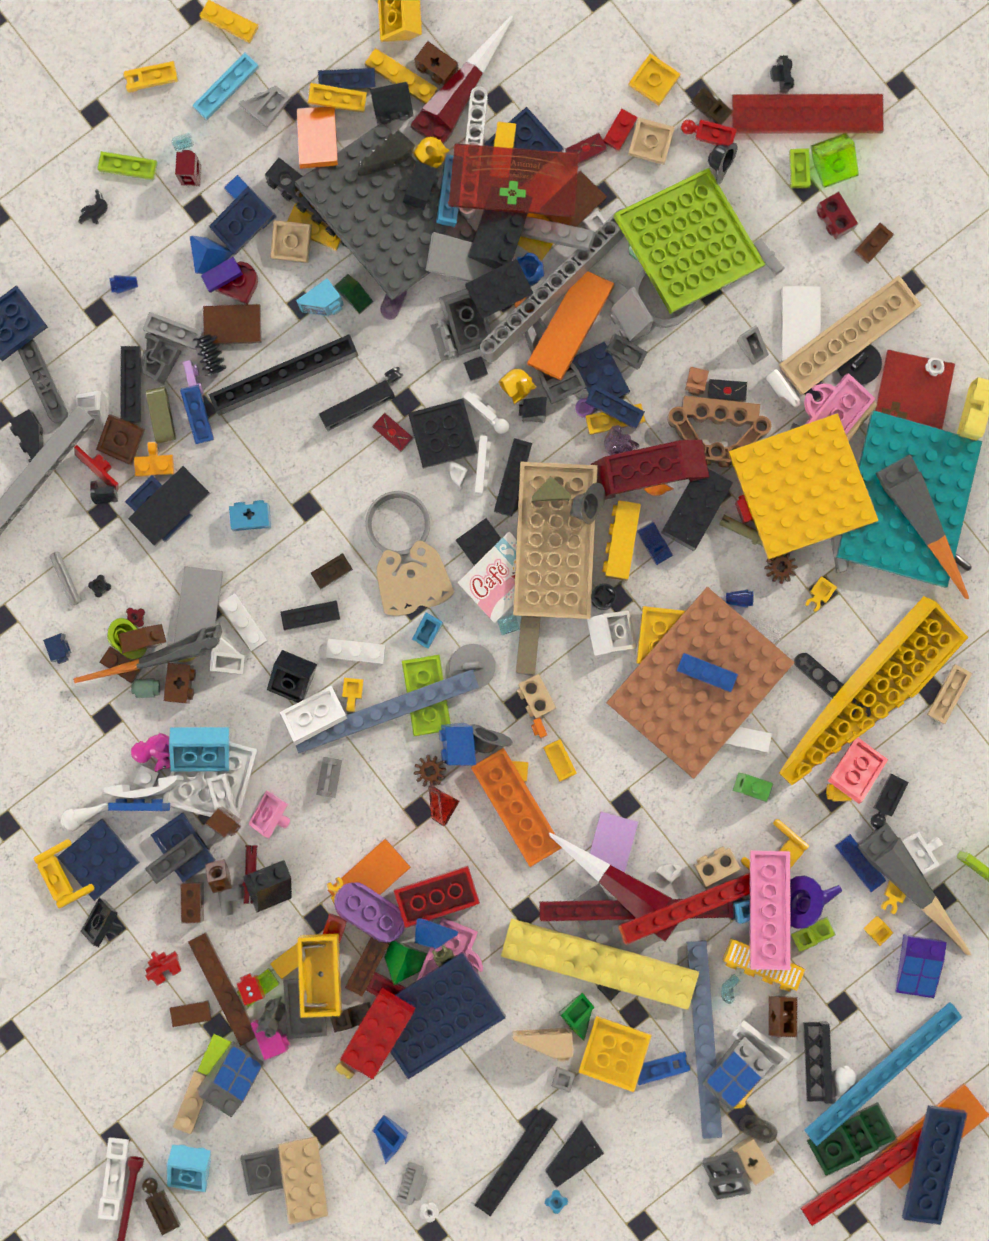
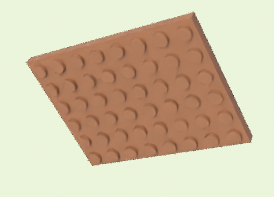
[606,587,795,779]

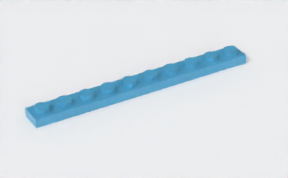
[804,1002,963,1146]

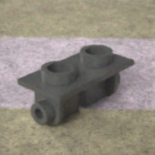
[256,996,285,1038]

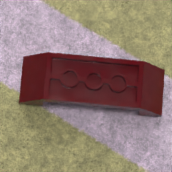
[591,440,709,500]

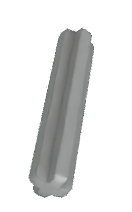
[49,551,81,606]

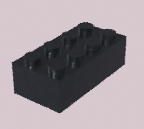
[661,469,733,551]

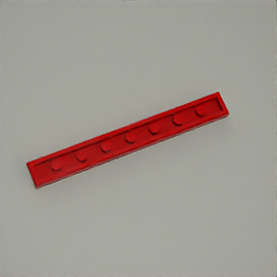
[618,872,750,944]
[800,1127,922,1226]

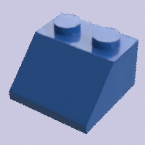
[439,722,476,765]

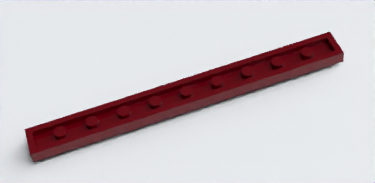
[539,899,733,921]

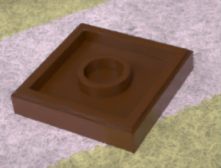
[96,414,145,465]

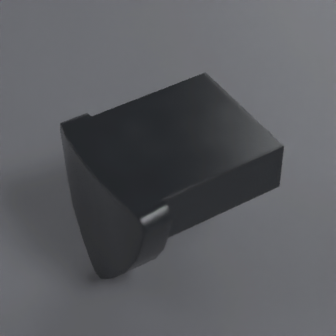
[90,481,118,504]

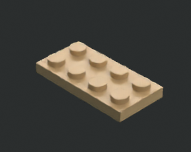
[278,1136,328,1224]

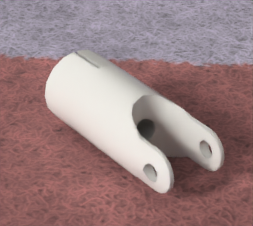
[765,368,801,410]

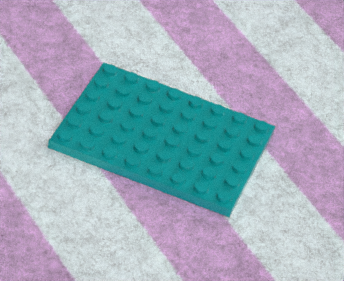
[836,411,982,588]

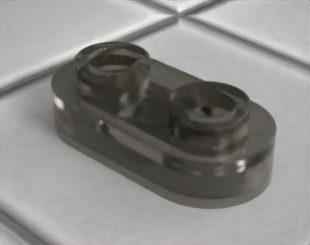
[739,1114,777,1143]

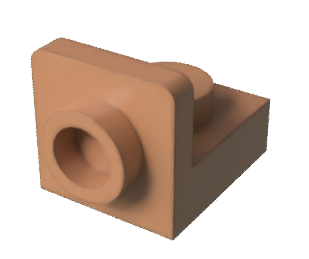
[685,367,709,396]

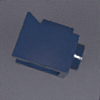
[43,633,71,664]

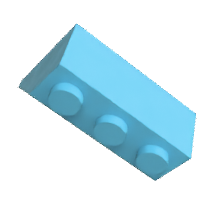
[169,727,230,772]

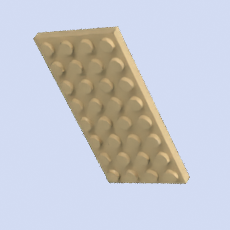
[513,462,597,619]

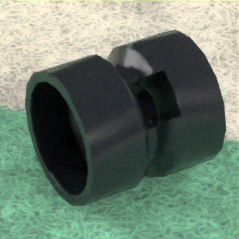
[591,583,617,610]

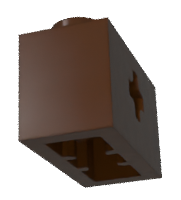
[414,41,459,86]
[163,663,196,704]
[206,806,241,838]
[181,882,204,923]
[769,996,797,1037]

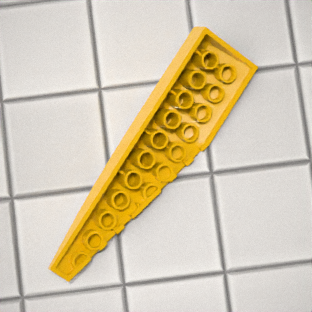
[779,596,968,785]

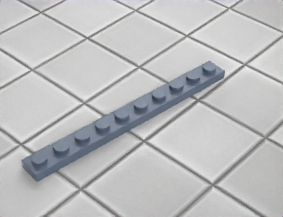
[296,669,479,753]
[687,940,722,1139]

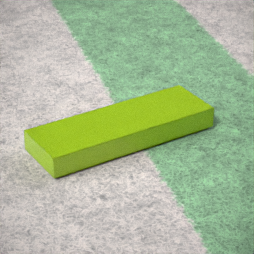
[97,151,157,180]

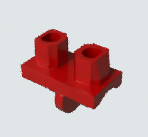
[145,951,181,986]

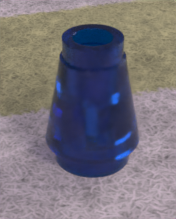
[109,275,138,294]
[726,589,754,608]

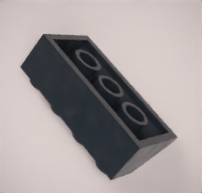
[468,187,533,269]

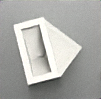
[76,391,106,432]
[210,637,245,674]

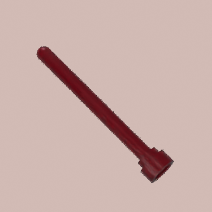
[117,1156,144,1241]

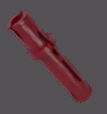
[243,845,258,904]

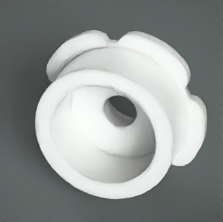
[925,357,944,376]
[420,1202,439,1222]

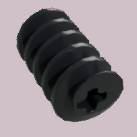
[193,334,227,376]

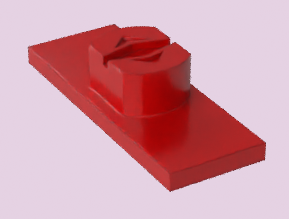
[74,445,118,492]

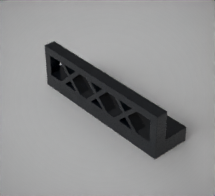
[319,380,395,432]
[803,1021,833,1104]

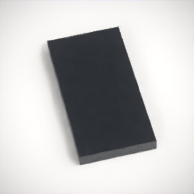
[128,466,211,547]

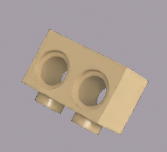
[517,674,556,719]
[694,846,740,887]

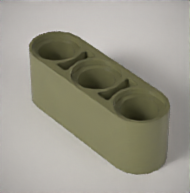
[146,386,176,444]

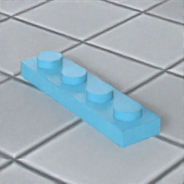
[192,52,259,120]

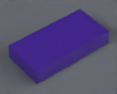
[200,257,243,293]

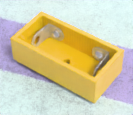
[297,934,342,1018]

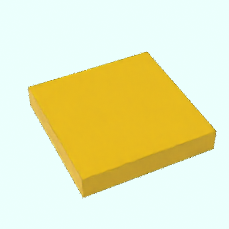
[628,53,681,106]

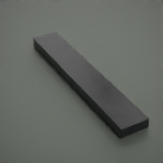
[475,1107,557,1217]

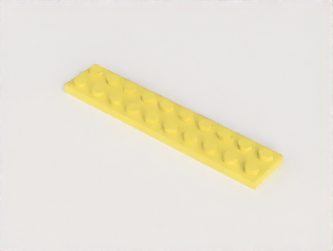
[501,918,699,1010]

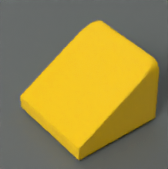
[864,916,893,946]

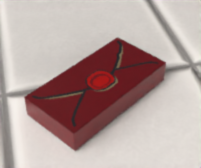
[565,133,607,167]
[372,412,413,452]

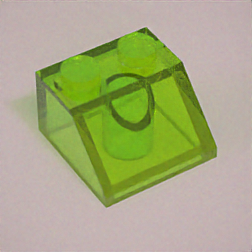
[810,133,859,188]

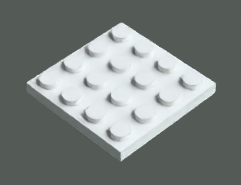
[163,742,258,817]

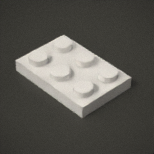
[280,686,348,745]

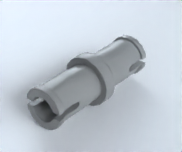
[754,238,785,276]

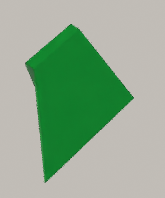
[384,940,427,985]
[559,993,595,1041]

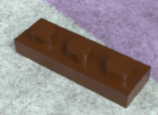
[345,937,389,996]

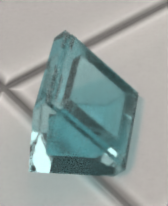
[497,614,520,635]

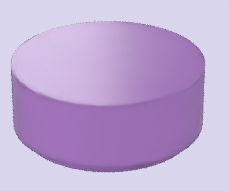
[575,398,594,418]

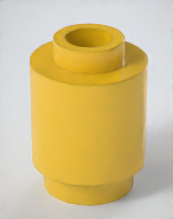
[826,784,852,801]

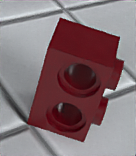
[816,192,858,240]

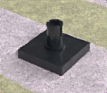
[80,897,122,948]

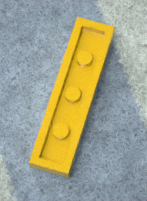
[365,48,438,104]

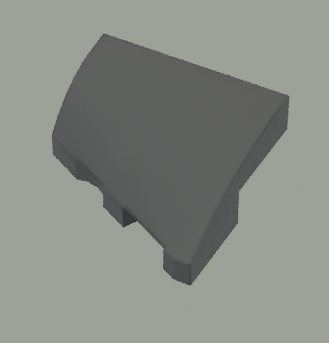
[142,333,181,385]

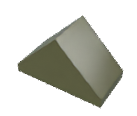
[532,476,571,502]

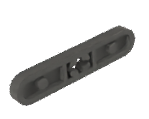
[18,339,68,424]

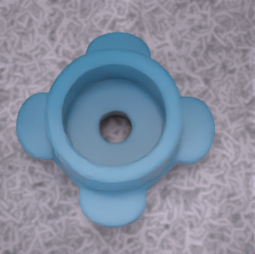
[545,1190,568,1214]

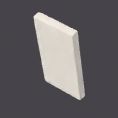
[781,286,821,362]

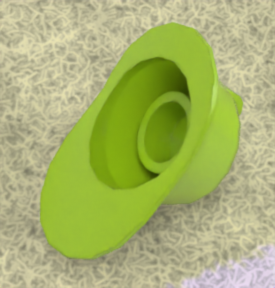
[107,618,147,659]

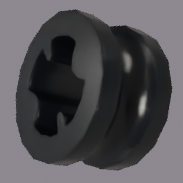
[384,367,403,383]

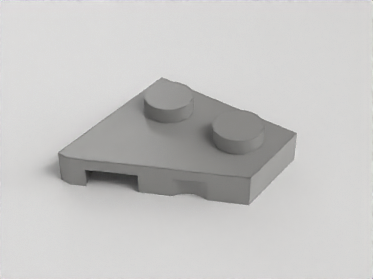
[239,86,291,128]

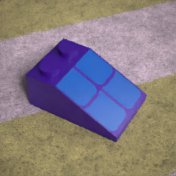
[895,934,947,998]

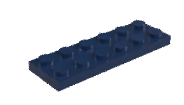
[902,1105,967,1225]

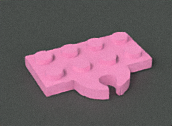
[804,374,876,434]
[417,917,483,980]

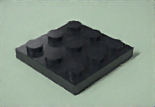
[408,398,478,469]

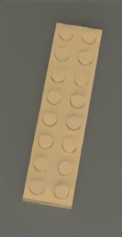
[779,275,922,395]

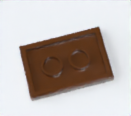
[540,170,607,227]
[203,304,261,344]

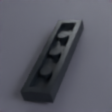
[120,346,141,422]
[494,438,532,517]

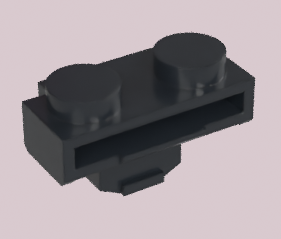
[770,55,794,93]

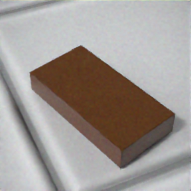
[169,1000,212,1027]

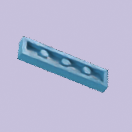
[436,154,464,227]

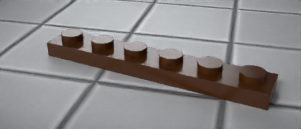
[188,932,256,1046]

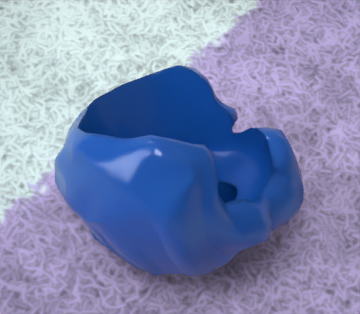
[514,253,544,286]

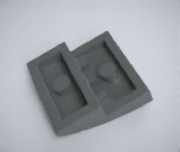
[702,1152,751,1200]

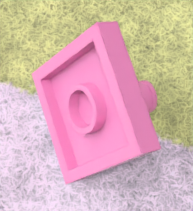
[248,790,290,838]

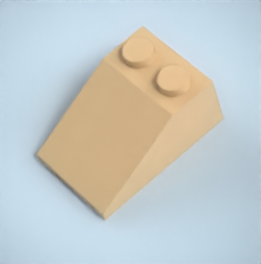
[513,1028,573,1061]

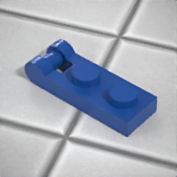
[638,1051,691,1086]

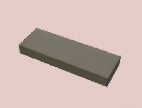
[516,616,541,675]

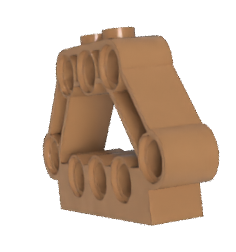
[667,396,772,468]

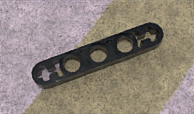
[794,653,871,717]

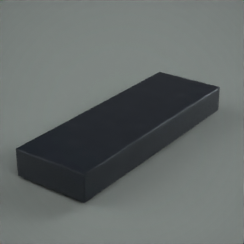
[280,600,341,631]

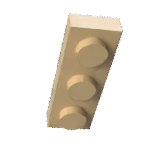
[927,664,972,724]
[173,1071,206,1134]

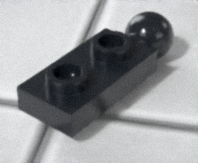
[870,774,909,829]

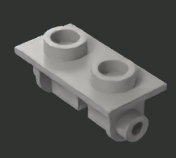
[430,319,459,361]
[316,757,342,798]

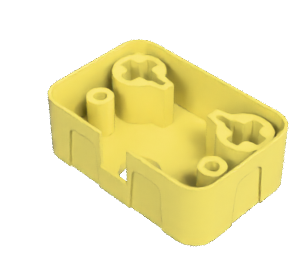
[957,377,989,441]

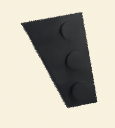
[545,1120,604,1188]

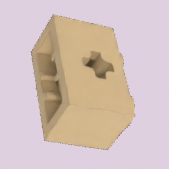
[732,1136,775,1185]

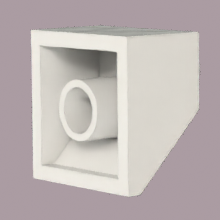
[587,611,636,656]

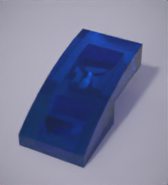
[636,521,673,565]

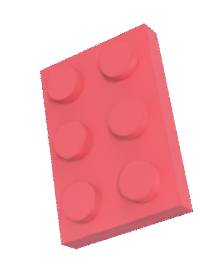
[828,738,888,804]

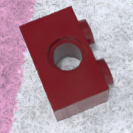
[175,150,201,186]

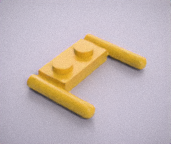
[741,819,809,870]
[34,839,94,909]

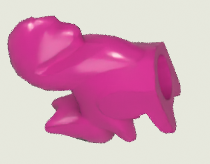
[131,733,170,772]

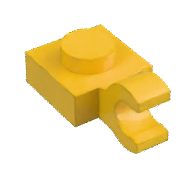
[342,678,364,712]

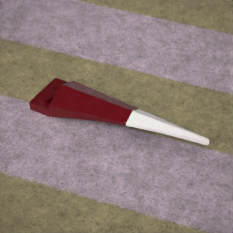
[410,16,513,145]
[549,833,679,942]

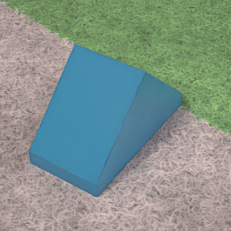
[412,612,443,649]
[733,899,750,924]

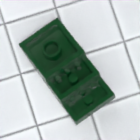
[807,1102,897,1176]

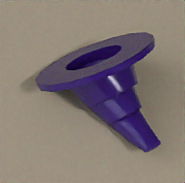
[790,875,842,929]

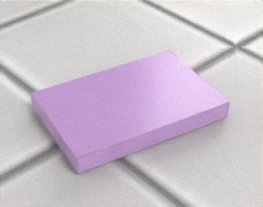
[589,812,638,872]

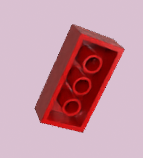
[394,865,480,928]
[339,988,415,1080]

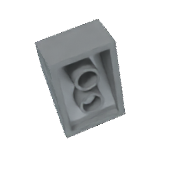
[610,287,653,343]

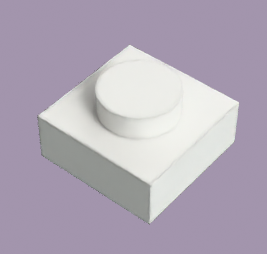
[133,765,160,788]

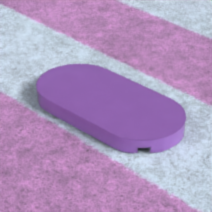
[334,883,405,942]

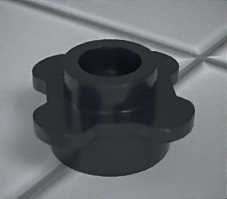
[88,575,111,598]

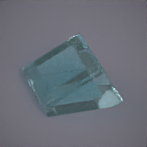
[172,133,194,151]

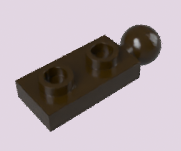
[142,1178,181,1235]

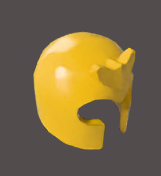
[413,137,450,168]
[498,369,537,405]

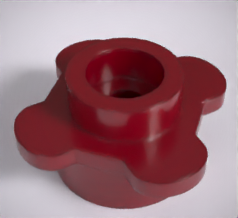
[126,607,145,627]

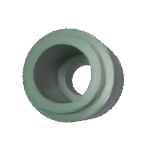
[131,678,160,698]

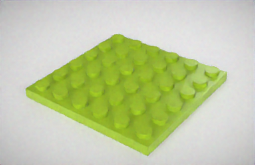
[613,168,766,314]

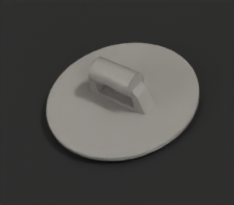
[449,644,495,690]

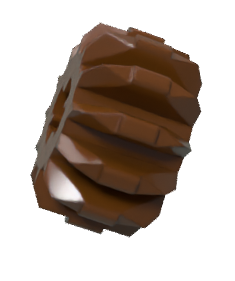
[764,553,798,584]
[414,755,446,788]

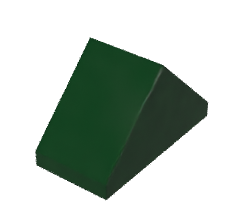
[334,274,373,314]

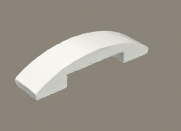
[104,775,184,798]
[98,1137,129,1221]

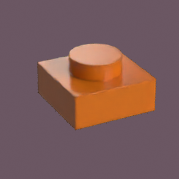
[531,717,547,738]

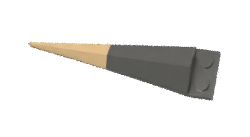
[858,822,971,955]

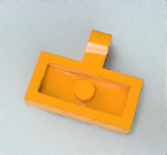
[134,442,174,477]

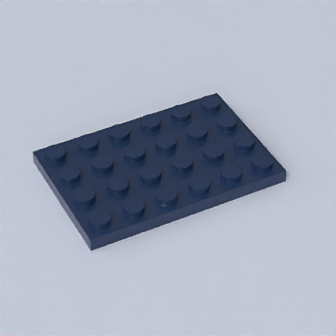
[365,951,506,1079]

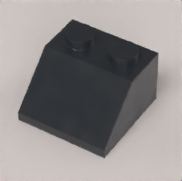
[370,82,413,124]
[267,650,317,703]
[242,860,292,913]

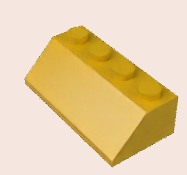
[378,0,422,42]

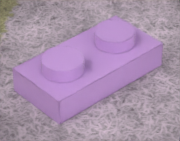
[183,360,204,394]

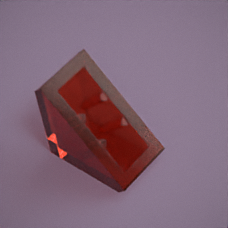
[428,785,460,826]

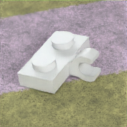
[902,831,943,875]

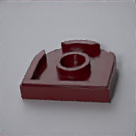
[215,261,258,305]

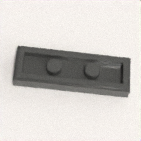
[145,833,204,884]

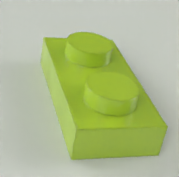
[789,148,811,188]

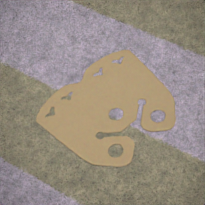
[377,541,454,616]

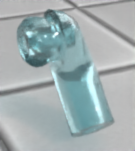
[721,974,740,1004]

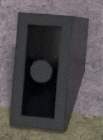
[519,397,547,423]

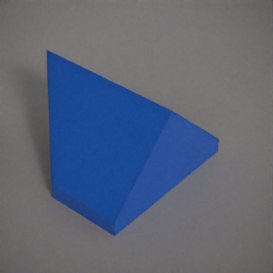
[190,236,233,274]
[415,918,459,949]
[372,1115,408,1164]

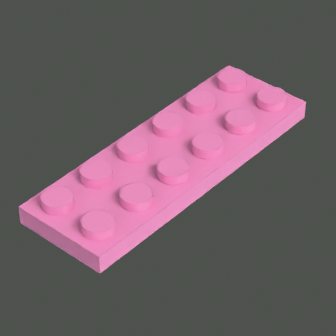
[750,851,790,970]

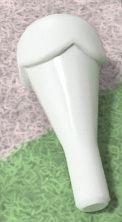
[60,802,108,831]
[833,1066,856,1101]

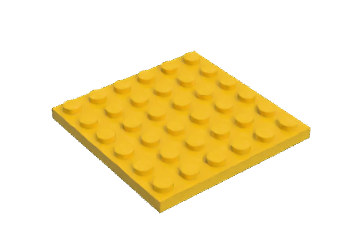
[728,413,879,560]

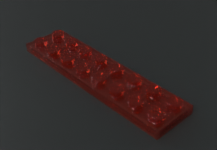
[732,94,884,133]

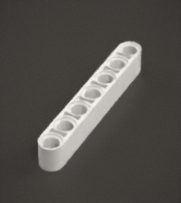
[459,86,488,219]

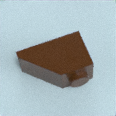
[118,624,166,653]

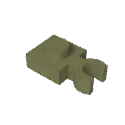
[432,945,455,967]

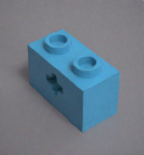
[229,500,271,531]

